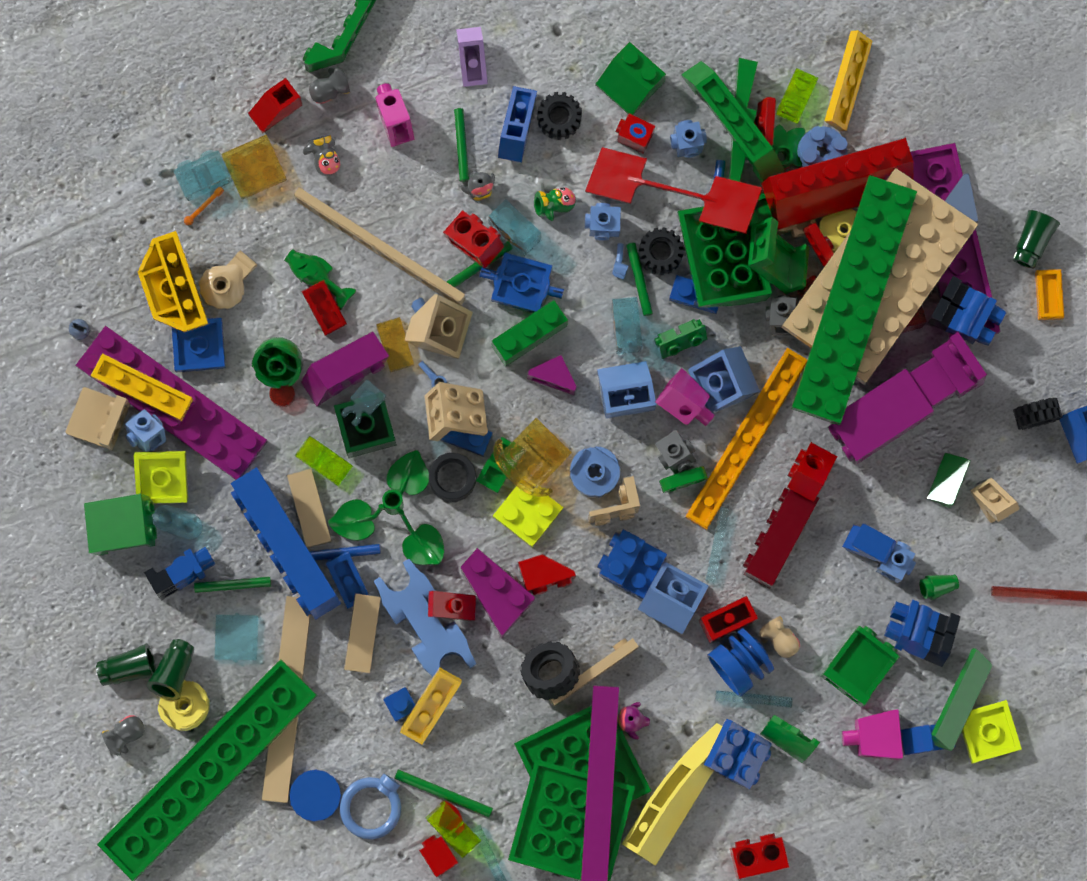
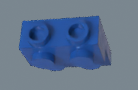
[597,529,667,599]
[704,719,772,789]

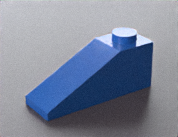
[498,86,537,163]

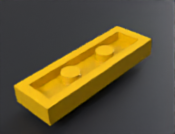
[400,667,462,745]

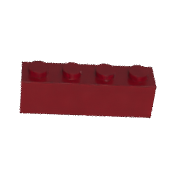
[742,487,820,589]

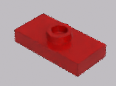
[754,97,776,146]
[802,223,834,267]
[301,280,347,336]
[428,591,476,621]

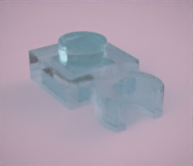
[342,380,386,426]

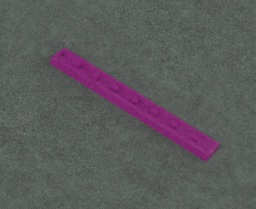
[581,686,619,881]

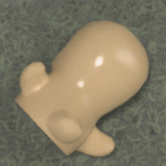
[759,616,800,658]

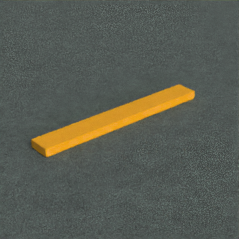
[685,348,807,530]

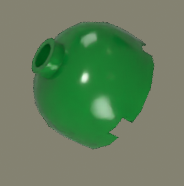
[251,337,303,388]

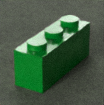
[491,300,568,367]

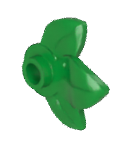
[772,124,805,168]

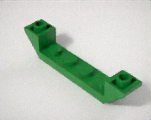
[303,0,376,72]
[681,61,786,183]

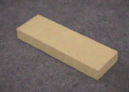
[287,469,332,549]
[344,593,381,673]

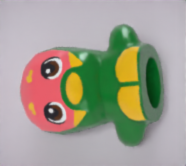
[534,188,576,221]

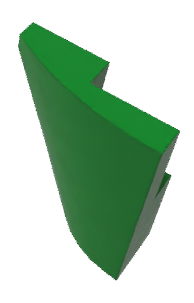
[760,715,820,763]

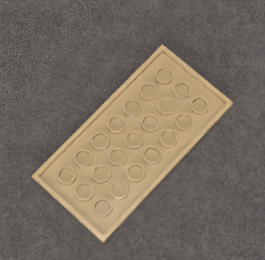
[782,168,978,385]

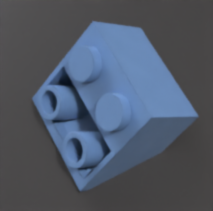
[597,361,656,419]

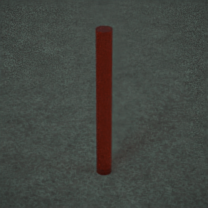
[991,586,1087,601]

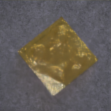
[221,134,287,200]

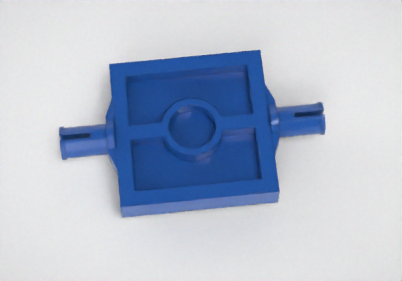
[480,252,564,313]

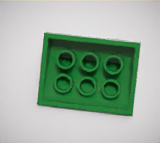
[677,206,772,308]

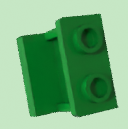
[748,217,809,294]
[84,494,157,556]
[820,626,900,707]

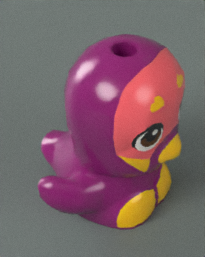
[617,702,650,740]

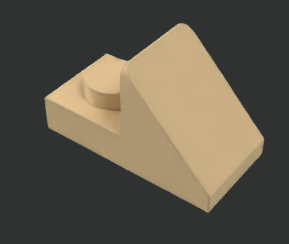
[970,478,1019,523]

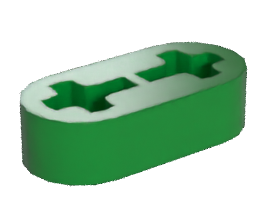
[659,466,708,493]

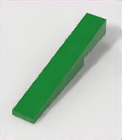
[729,58,758,182]

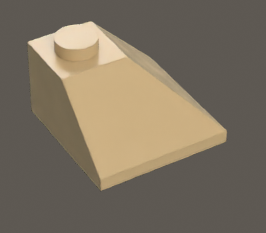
[404,294,473,359]

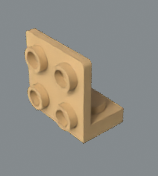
[425,382,488,441]
[65,387,130,451]
[588,476,640,526]

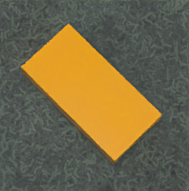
[1035,269,1064,320]

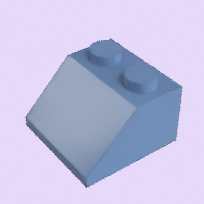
[688,346,760,413]
[638,561,708,634]

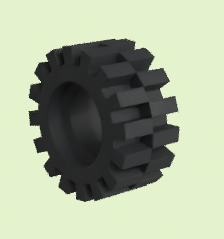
[537,92,582,140]
[638,227,684,275]
[1013,398,1063,430]

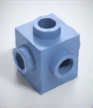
[670,120,707,158]
[585,203,621,240]
[125,409,166,452]
[876,541,916,583]

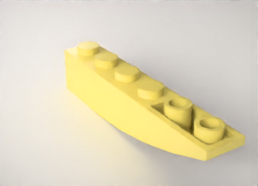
[622,723,723,866]

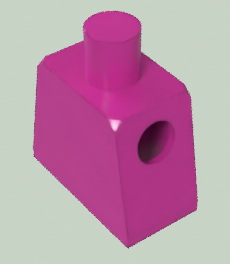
[375,83,415,148]
[655,368,715,426]
[842,709,903,760]

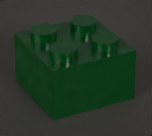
[334,392,397,459]

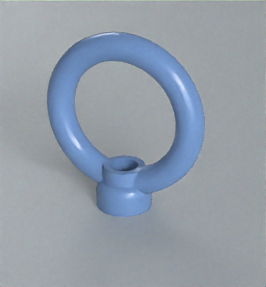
[340,773,401,839]

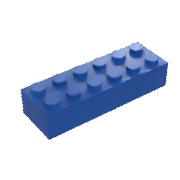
[230,467,341,620]

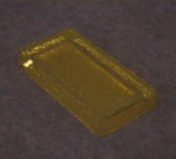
[376,317,414,373]

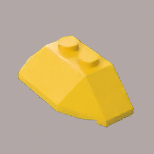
[138,231,208,333]

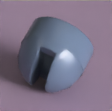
[69,319,90,340]

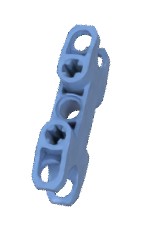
[374,559,477,677]

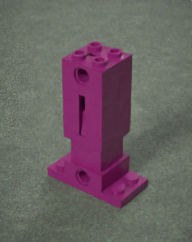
[828,332,987,464]

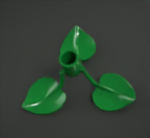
[328,450,444,565]

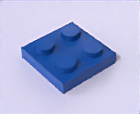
[172,318,226,373]

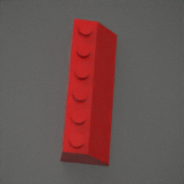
[761,138,914,230]

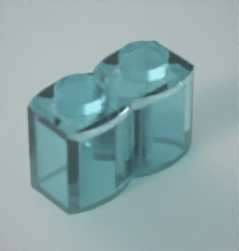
[174,150,233,201]

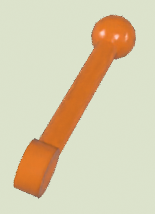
[184,186,224,226]

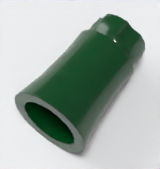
[1013,210,1060,269]
[146,639,195,700]
[96,643,156,686]

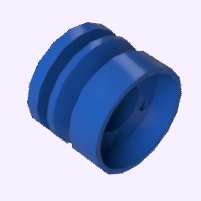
[707,628,775,697]

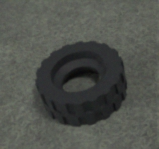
[520,641,580,700]

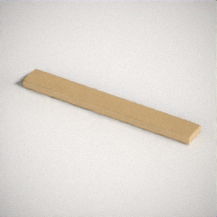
[294,187,465,306]
[262,596,311,803]

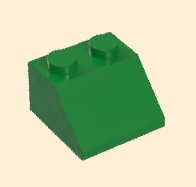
[595,42,666,115]

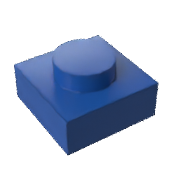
[383,687,415,722]

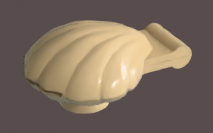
[199,250,257,309]

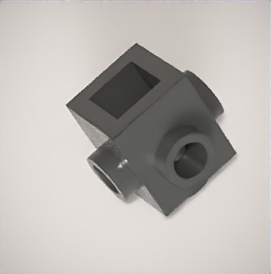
[766,295,797,335]
[655,430,696,474]

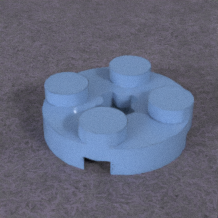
[797,126,848,167]
[570,447,620,498]

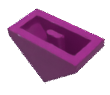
[527,355,577,396]

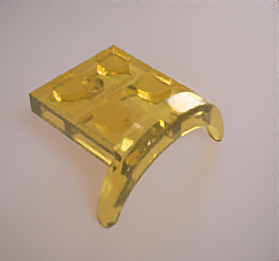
[493,418,572,497]

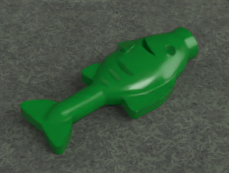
[284,249,356,310]

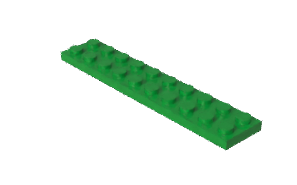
[791,175,917,425]
[97,659,318,881]

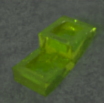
[776,68,818,124]
[295,436,353,486]
[425,800,481,858]

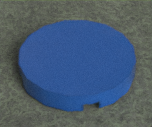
[289,770,341,822]

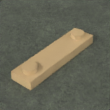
[549,638,639,707]

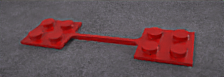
[585,147,763,234]

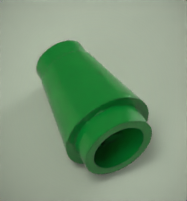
[919,574,959,600]

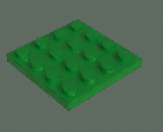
[514,705,651,801]
[508,759,635,881]

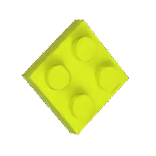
[134,451,188,503]
[493,477,564,548]
[962,700,1022,764]

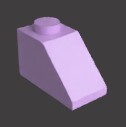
[456,27,488,87]

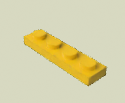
[824,30,873,131]
[91,353,193,421]

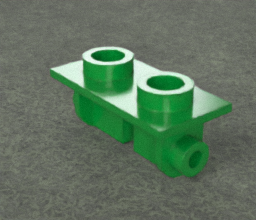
[654,319,708,359]

